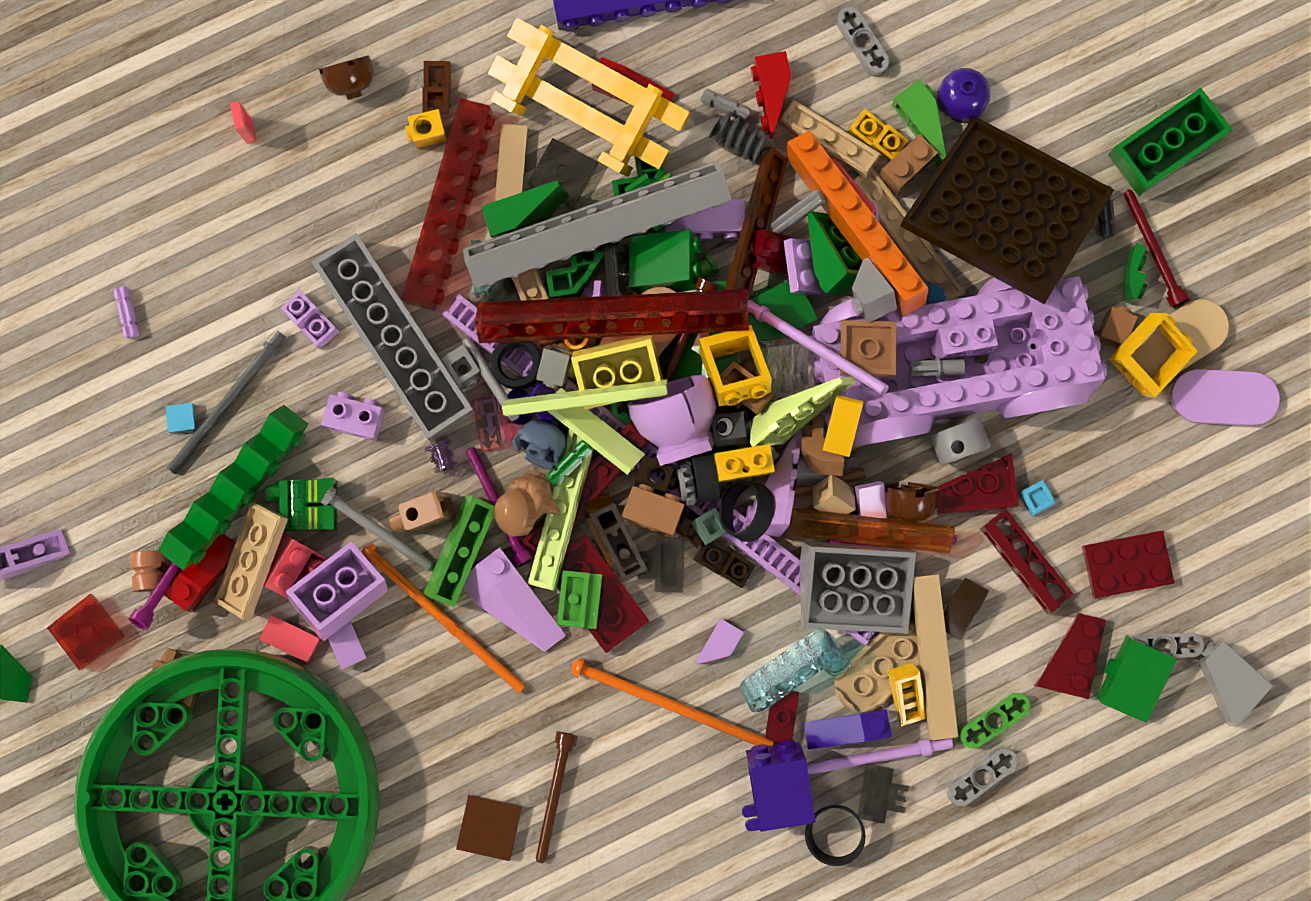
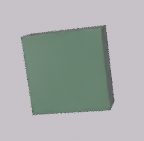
[691,508,727,545]

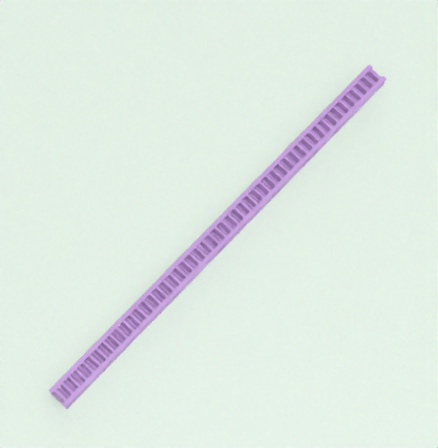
[442,294,875,646]

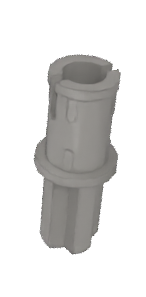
[910,357,965,379]

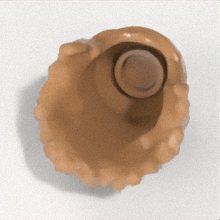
[494,472,560,536]

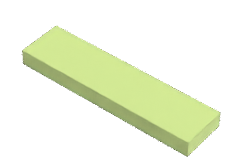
[548,388,645,475]

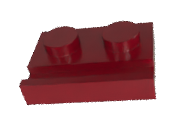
[753,229,797,278]

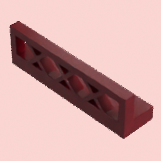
[980,509,1073,614]

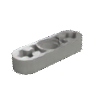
[837,7,889,77]
[1132,633,1204,658]
[947,748,1017,806]

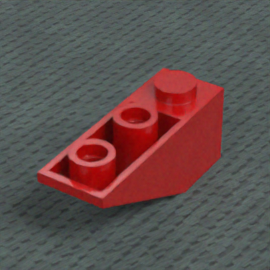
[750,51,791,139]

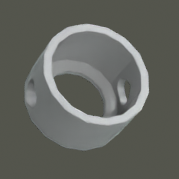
[930,417,991,465]

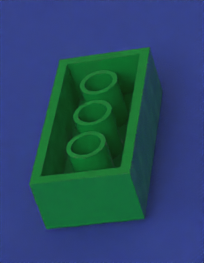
[1108,88,1233,197]

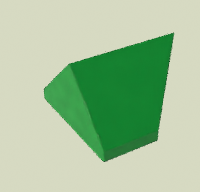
[0,644,33,703]

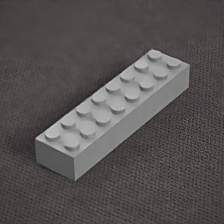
[312,233,476,443]

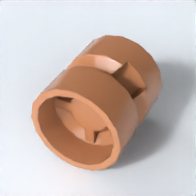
[130,550,169,592]

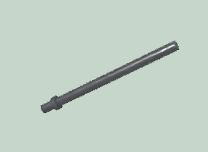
[167,331,286,474]

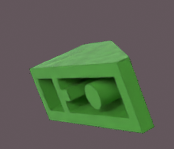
[892,80,946,167]

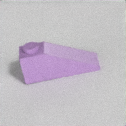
[0,529,70,581]

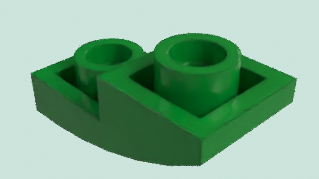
[1124,243,1147,305]

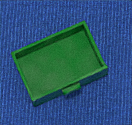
[735,280,818,348]
[1097,635,1177,723]

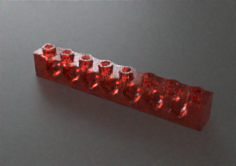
[402,98,495,311]

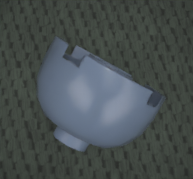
[512,420,567,470]

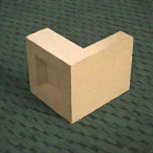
[812,475,856,521]

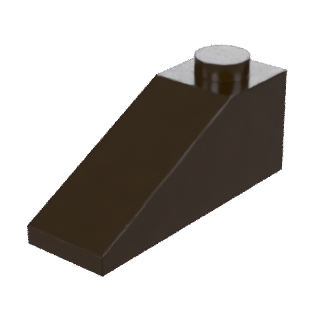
[584,492,647,582]

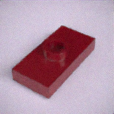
[765,688,800,744]

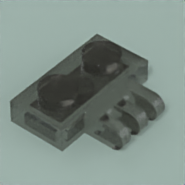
[638,538,685,593]
[857,764,910,824]

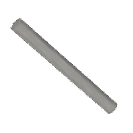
[462,337,519,421]

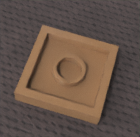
[840,320,897,378]

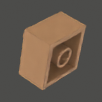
[621,484,684,539]

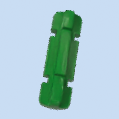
[546,440,592,486]

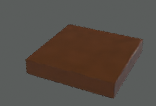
[456,795,522,861]

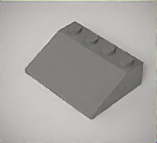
[800,541,916,633]

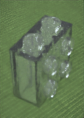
[754,336,814,402]

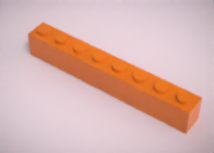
[787,130,928,317]

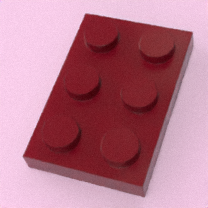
[1082,530,1175,599]

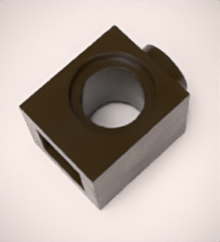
[635,456,678,495]

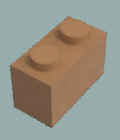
[879,134,938,196]

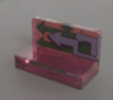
[473,392,513,452]

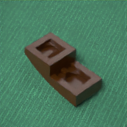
[422,61,451,114]

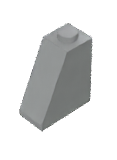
[1198,641,1273,727]

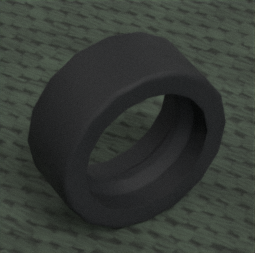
[490,337,541,390]
[691,450,720,503]

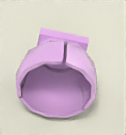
[627,375,717,466]

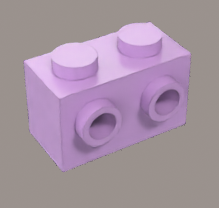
[321,392,385,442]

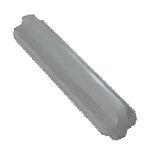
[769,190,826,234]

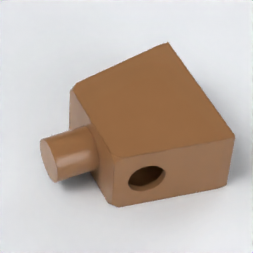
[389,491,457,532]

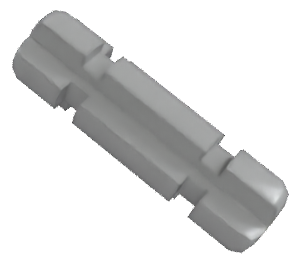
[701,89,751,122]

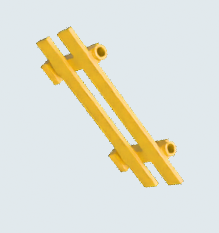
[488,18,691,177]

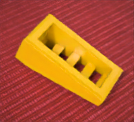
[888,664,926,726]

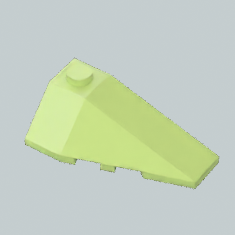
[750,377,857,447]

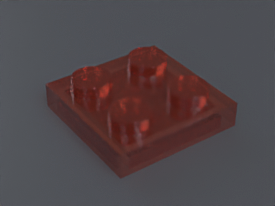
[47,594,125,670]

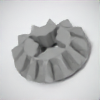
[677,463,696,506]

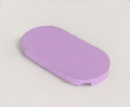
[1170,369,1280,426]

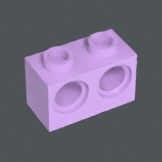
[934,319,998,360]

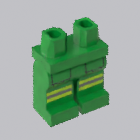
[265,478,337,532]

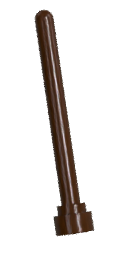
[662,277,718,382]
[536,731,578,864]

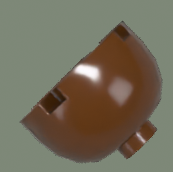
[319,55,374,100]
[884,482,939,526]

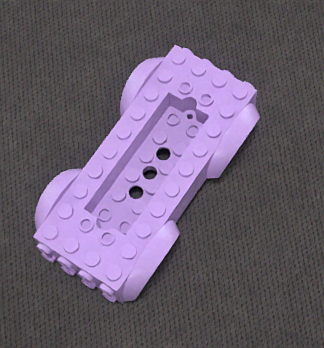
[808,276,1107,447]

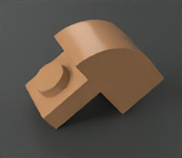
[800,414,844,476]

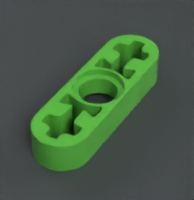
[959,693,1030,749]

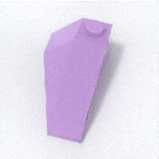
[745,429,803,537]
[463,548,566,652]

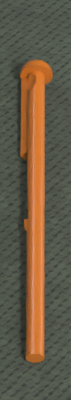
[361,544,526,693]
[571,658,774,747]

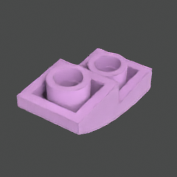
[281,290,339,349]
[328,621,366,669]

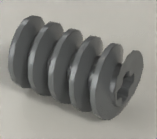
[709,111,767,165]

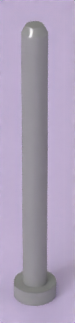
[320,487,435,571]

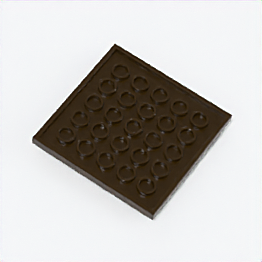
[900,117,1114,305]

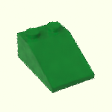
[481,180,570,238]
[807,211,862,297]

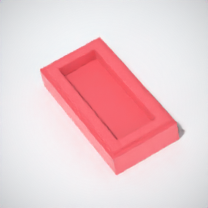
[230,101,256,144]
[259,615,321,663]

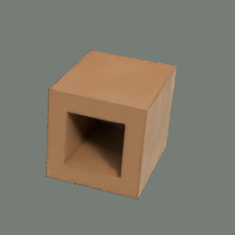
[1098,306,1138,349]

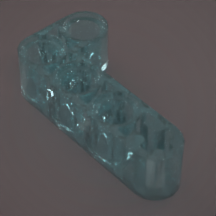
[740,629,851,712]

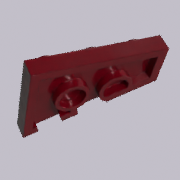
[935,453,1019,515]
[1034,613,1106,699]

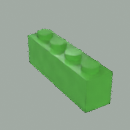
[423,494,495,607]

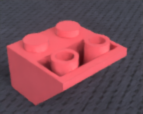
[264,532,329,599]

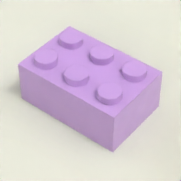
[286,542,388,642]

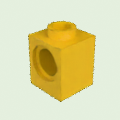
[405,109,447,149]

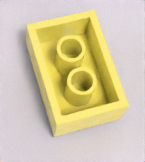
[571,333,664,410]

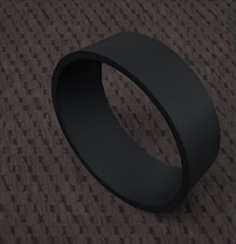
[719,482,774,542]
[805,805,866,866]

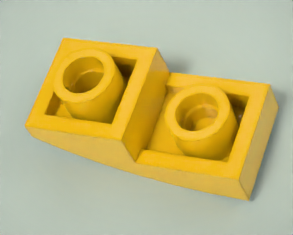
[847,109,909,161]
[823,395,864,457]

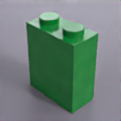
[629,229,702,296]

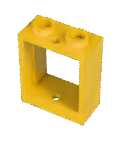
[1109,312,1198,398]
[699,325,772,407]
[714,444,775,483]

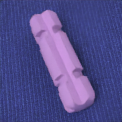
[114,287,140,339]

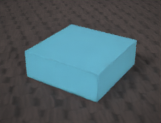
[165,403,197,434]
[1018,480,1056,516]

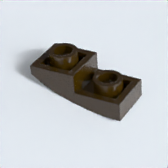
[693,541,756,588]
[944,577,990,640]

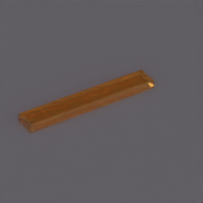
[789,508,955,554]

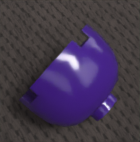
[937,68,990,122]

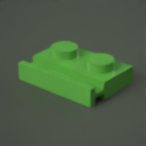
[557,570,602,629]

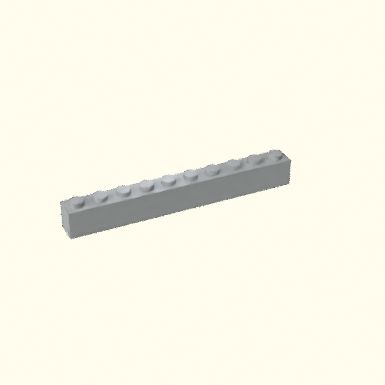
[463,161,732,288]

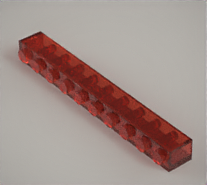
[475,289,749,343]

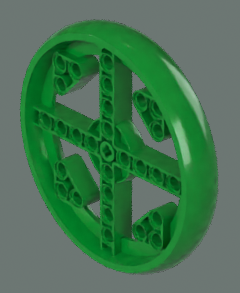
[74,648,380,901]

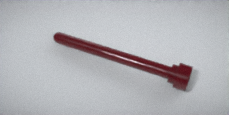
[1124,189,1191,308]

